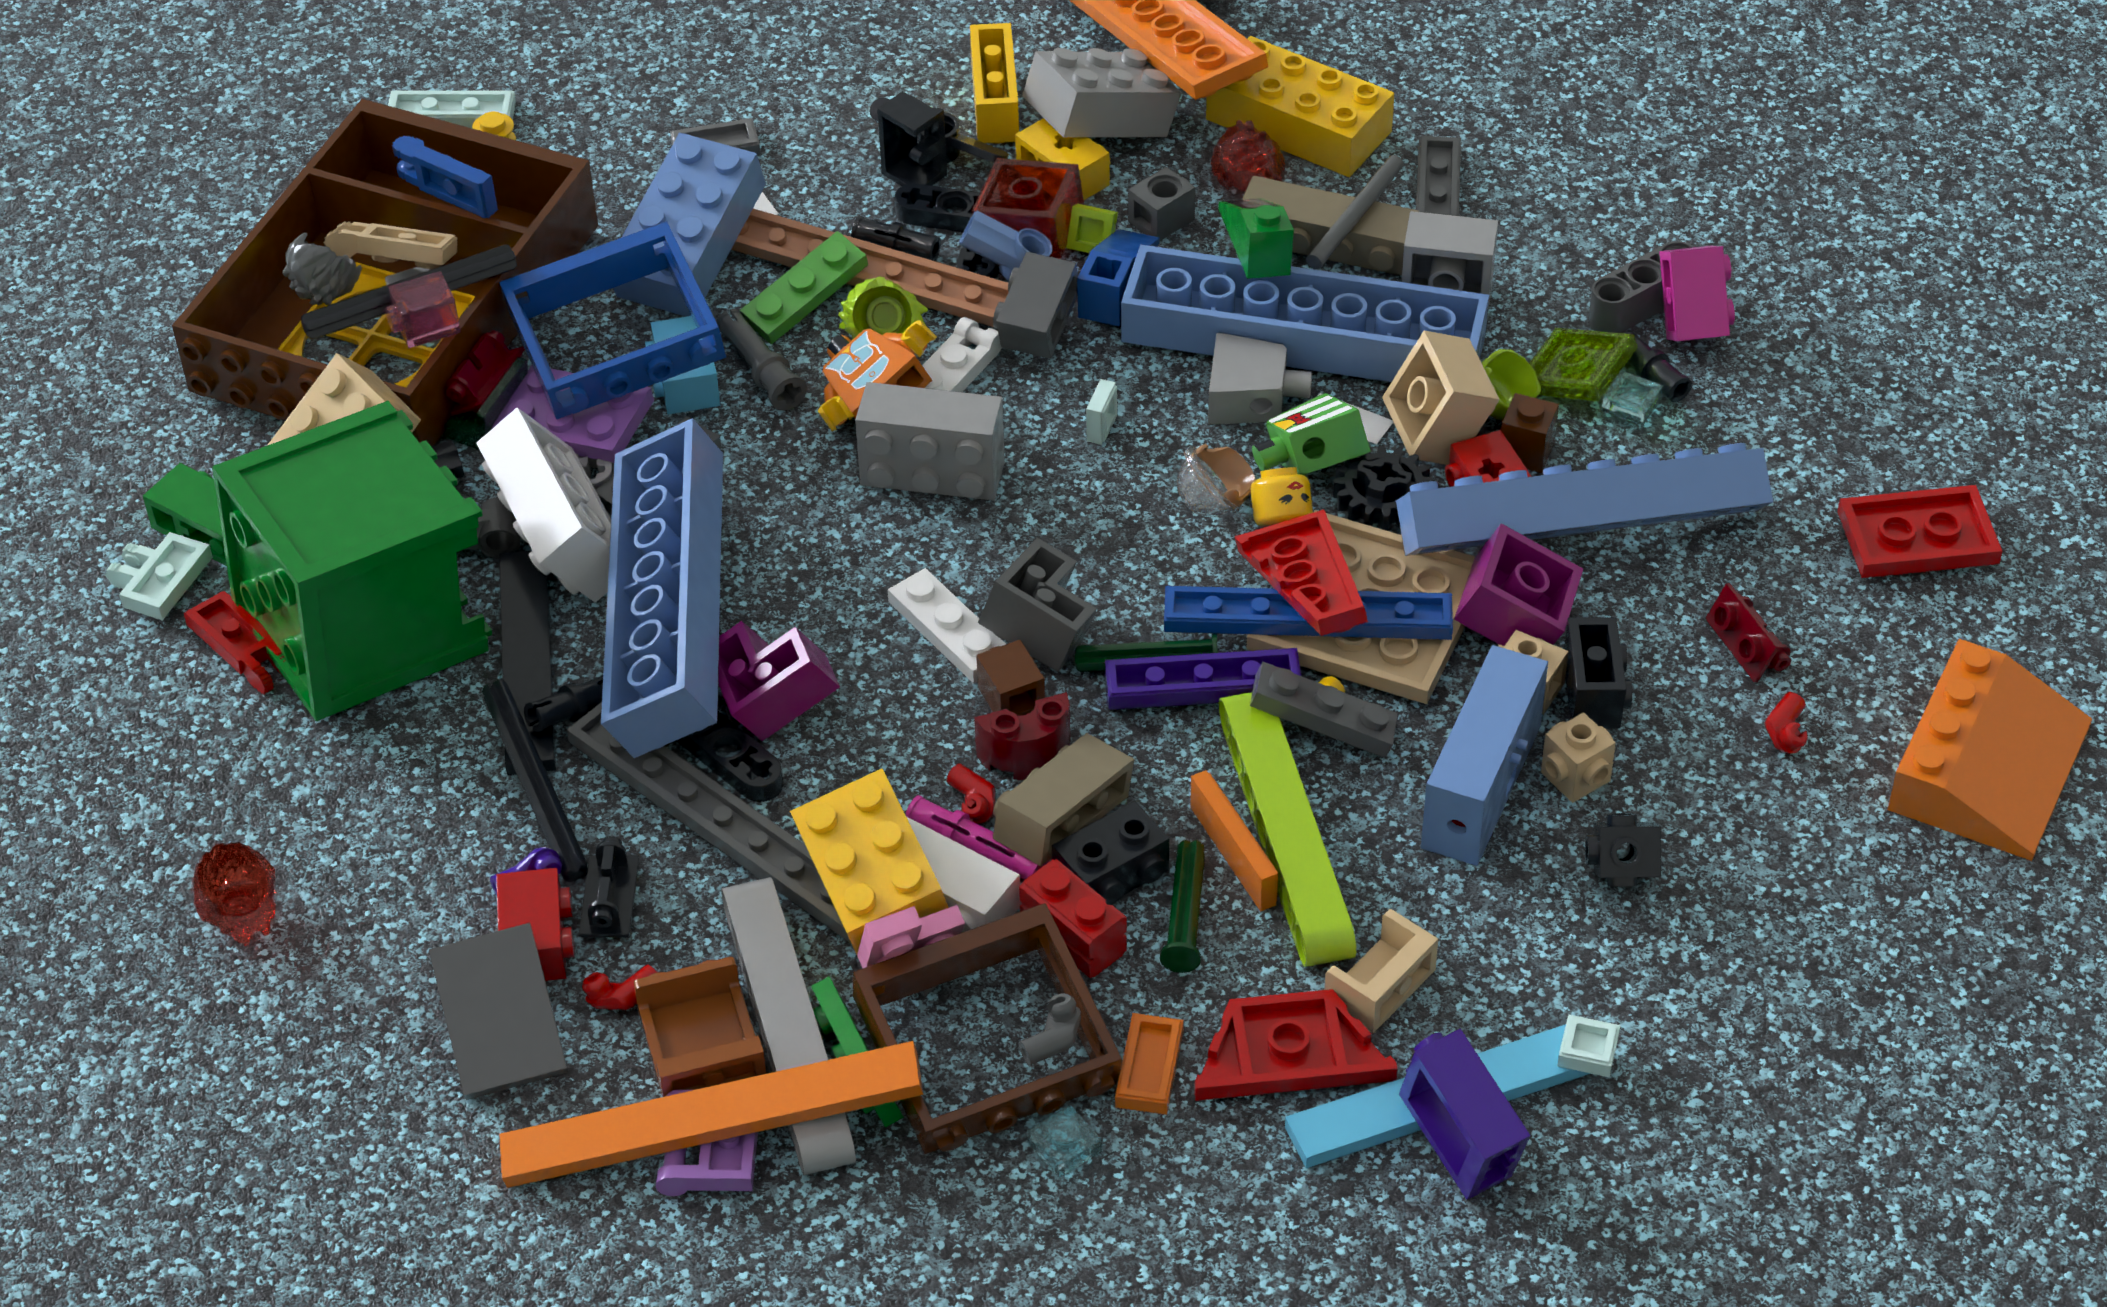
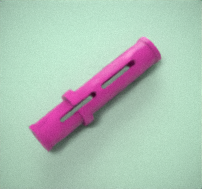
[905,795,1049,880]

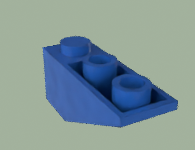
[1077,229,1160,326]

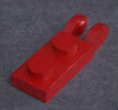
[184,591,286,694]

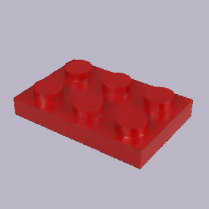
[1837,485,2003,578]

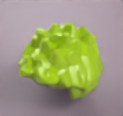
[838,276,928,340]

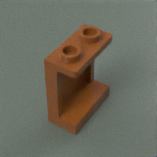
[634,957,766,1097]

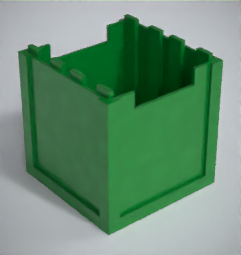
[212,401,492,721]

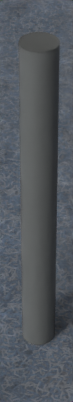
[1306,155,1404,269]

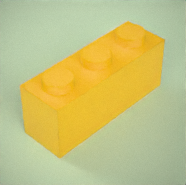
[970,23,1019,144]

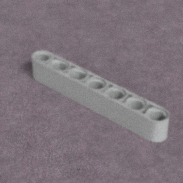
[721,877,856,1176]

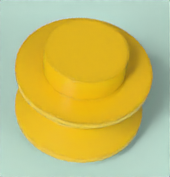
[472,111,516,140]

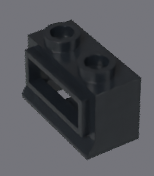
[877,91,947,186]

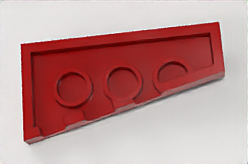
[1234,509,1368,636]

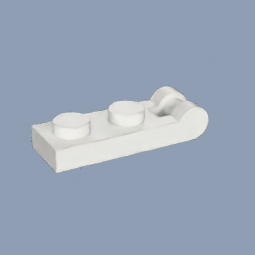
[922,317,1002,392]

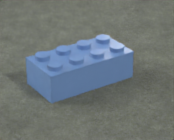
[613,132,766,317]

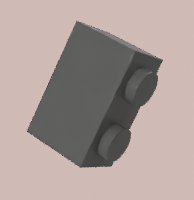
[993,252,1078,359]

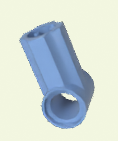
[959,210,1052,281]

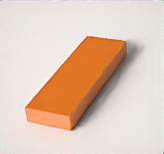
[1190,770,1278,912]

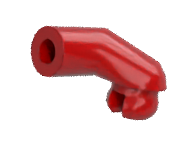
[1764,692,1808,754]

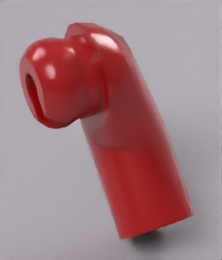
[947,763,996,824]
[582,964,657,1010]

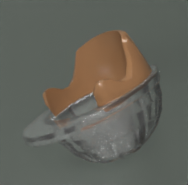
[1176,443,1256,517]

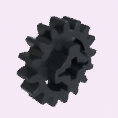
[1333,445,1434,531]

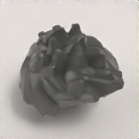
[282,233,362,305]

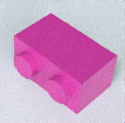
[1659,246,1735,341]

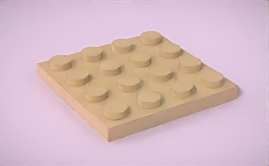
[1247,510,1475,704]

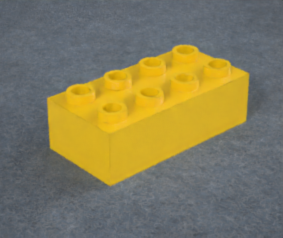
[1206,36,1394,178]

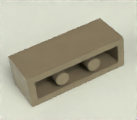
[993,733,1134,866]

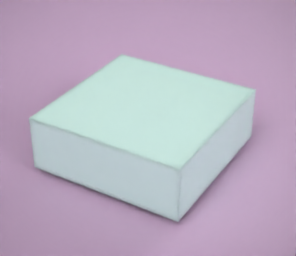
[1086,379,1117,445]
[1557,1014,1620,1077]

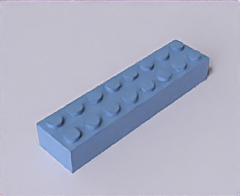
[1121,244,1489,382]
[601,418,723,758]

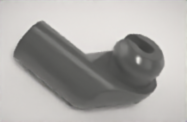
[1019,993,1081,1066]

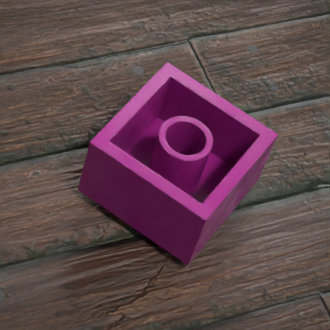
[1454,523,1583,646]

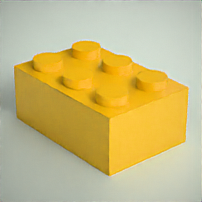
[790,768,949,957]

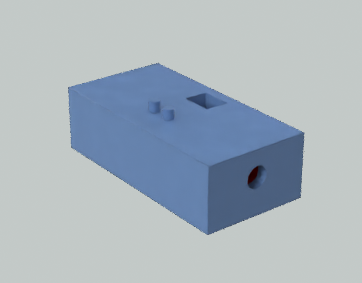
[1421,645,1548,866]

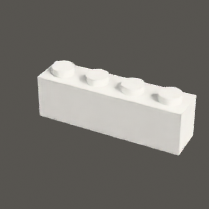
[907,817,1021,933]

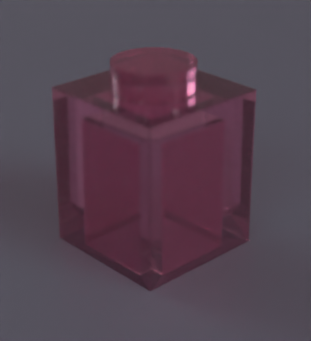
[385,271,461,348]

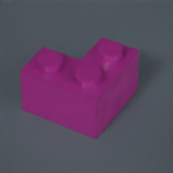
[718,621,840,741]

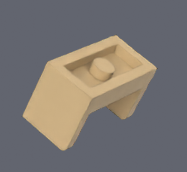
[1324,909,1438,1033]

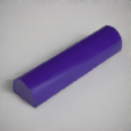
[1105,648,1301,710]

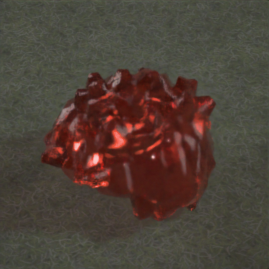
[1211,120,1285,192]
[191,842,277,946]

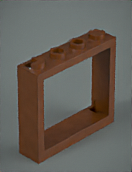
[852,903,1122,1154]

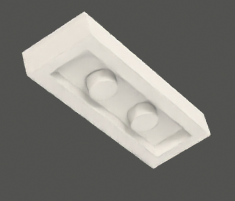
[888,568,1006,684]

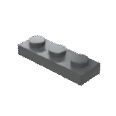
[1250,662,1398,758]

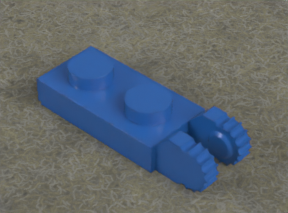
[392,136,498,218]

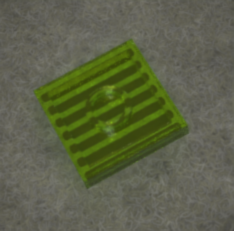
[1529,327,1638,401]

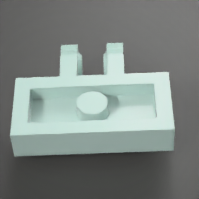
[105,532,213,620]

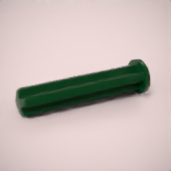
[1075,633,1218,672]
[1160,840,1205,973]

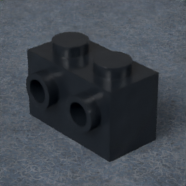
[1564,617,1632,729]
[1052,800,1169,905]

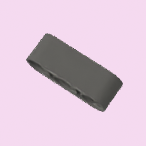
[1588,241,1694,335]

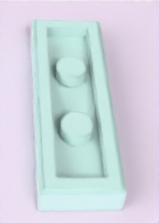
[388,91,516,128]

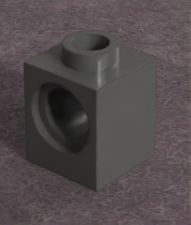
[1128,167,1195,241]

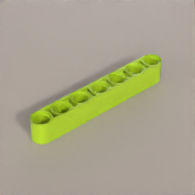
[1219,692,1356,967]

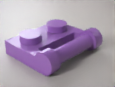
[656,1090,758,1196]

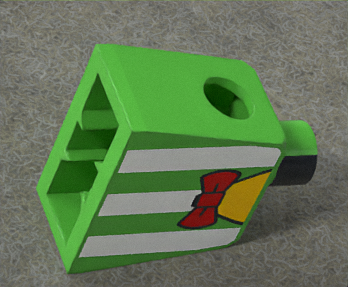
[1252,393,1371,475]

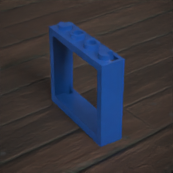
[499,221,726,420]

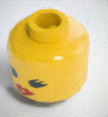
[1250,467,1313,527]

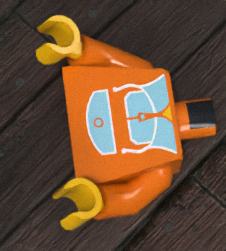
[818,320,937,432]

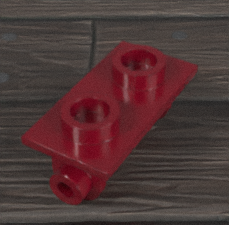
[446,330,525,416]
[1705,583,1792,683]

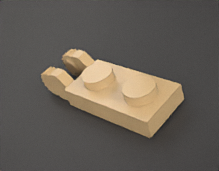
[323,221,457,269]

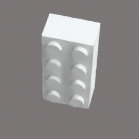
[477,407,611,603]

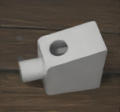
[1208,333,1312,424]

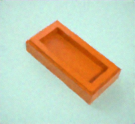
[1115,1013,1184,1115]

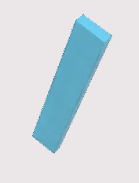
[1285,1024,1591,1168]

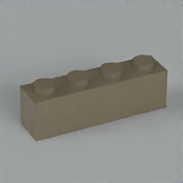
[1242,176,1419,276]

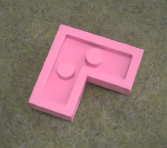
[857,905,965,968]

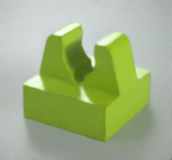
[1066,204,1118,253]

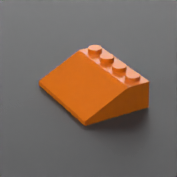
[1887,639,2092,861]

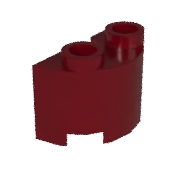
[974,692,1071,780]

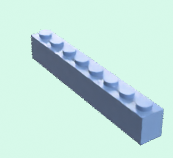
[1396,443,1773,556]

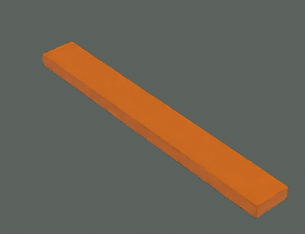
[499,1041,923,1188]

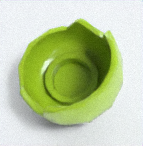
[1481,349,1541,421]

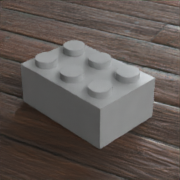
[1022,48,1182,137]
[855,382,1005,501]

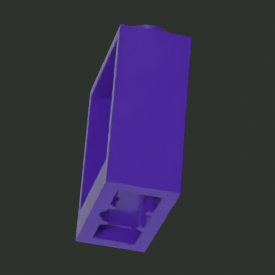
[1399,1028,1531,1200]

